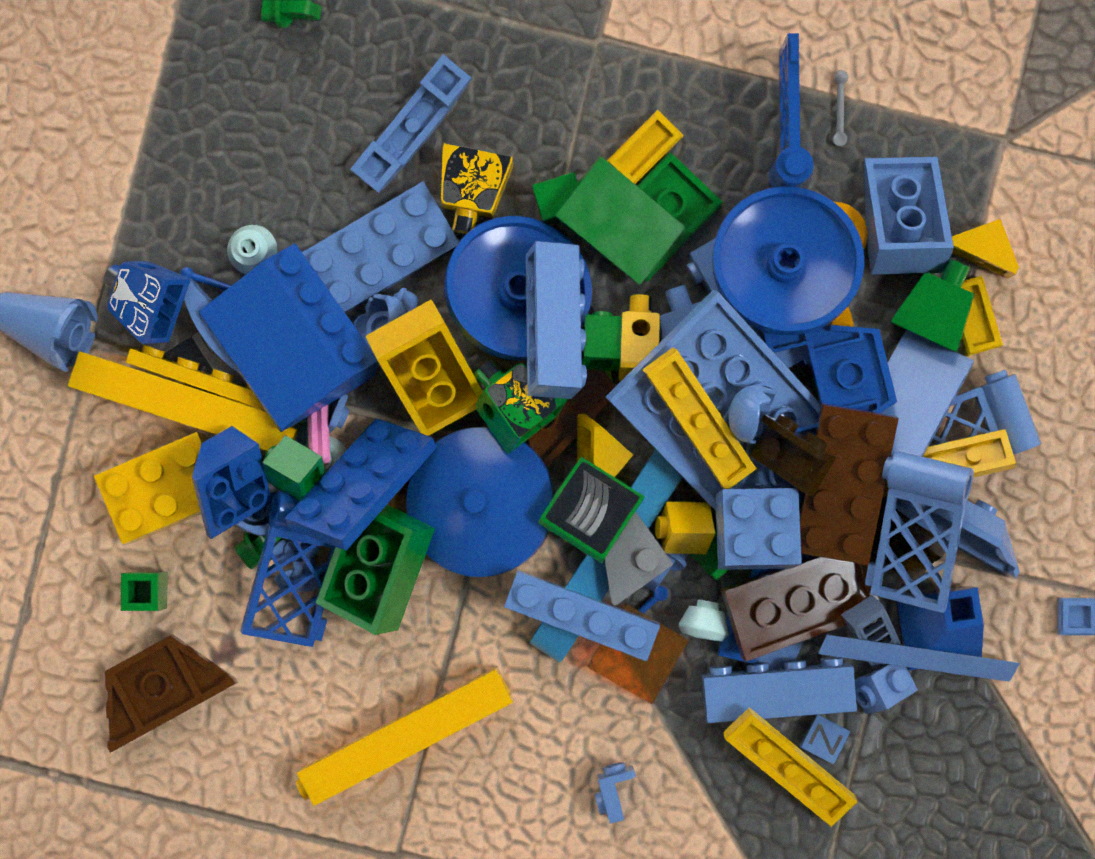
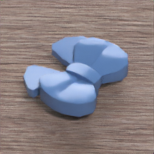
[272,539,323,593]

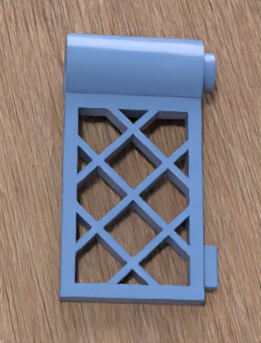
[933,369,1041,454]
[865,451,974,613]

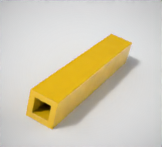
[68,351,298,451]
[295,666,514,807]

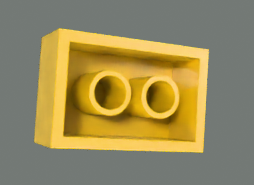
[365,299,483,436]
[94,432,208,545]

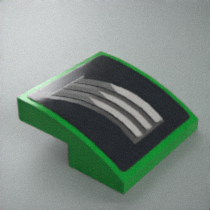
[538,457,645,563]

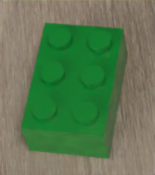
[316,504,435,635]

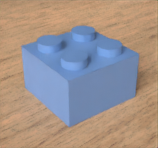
[715,488,802,570]

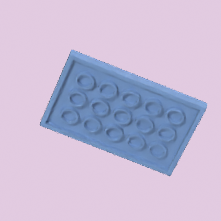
[606,290,821,511]

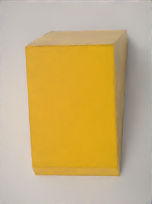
[952,218,1019,279]
[577,414,633,477]

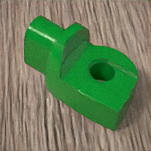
[261,0,322,28]
[234,532,281,569]

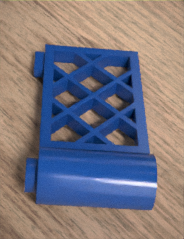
[768,33,814,188]
[240,491,335,647]

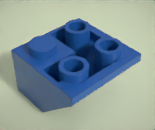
[192,426,272,539]
[896,586,984,671]

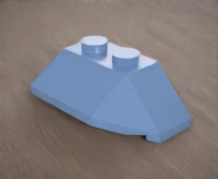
[881,498,1020,578]

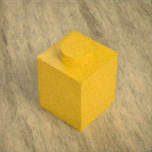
[655,502,715,554]

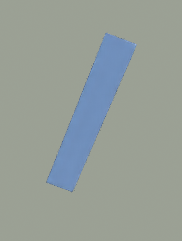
[818,635,1020,682]

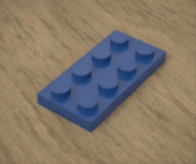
[285,418,436,551]

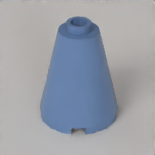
[0,292,98,372]

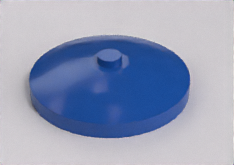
[712,186,864,335]
[444,216,592,361]
[406,427,555,577]

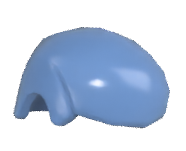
[728,385,776,444]

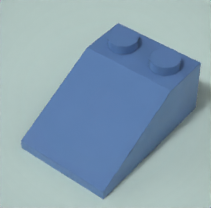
[864,157,954,275]

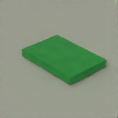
[637,152,723,282]
[553,156,685,285]

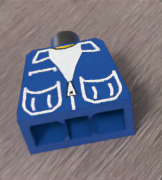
[104,261,191,344]

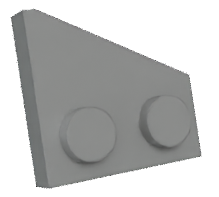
[605,512,673,606]

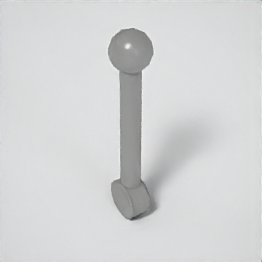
[832,70,848,147]

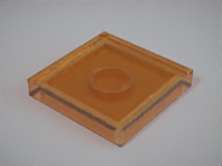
[587,603,689,704]

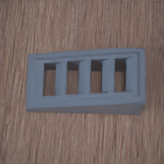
[842,595,902,671]

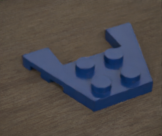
[761,325,897,436]

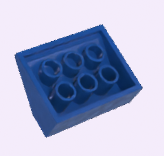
[199,244,378,432]

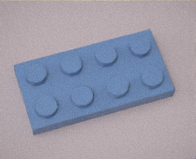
[302,181,459,314]

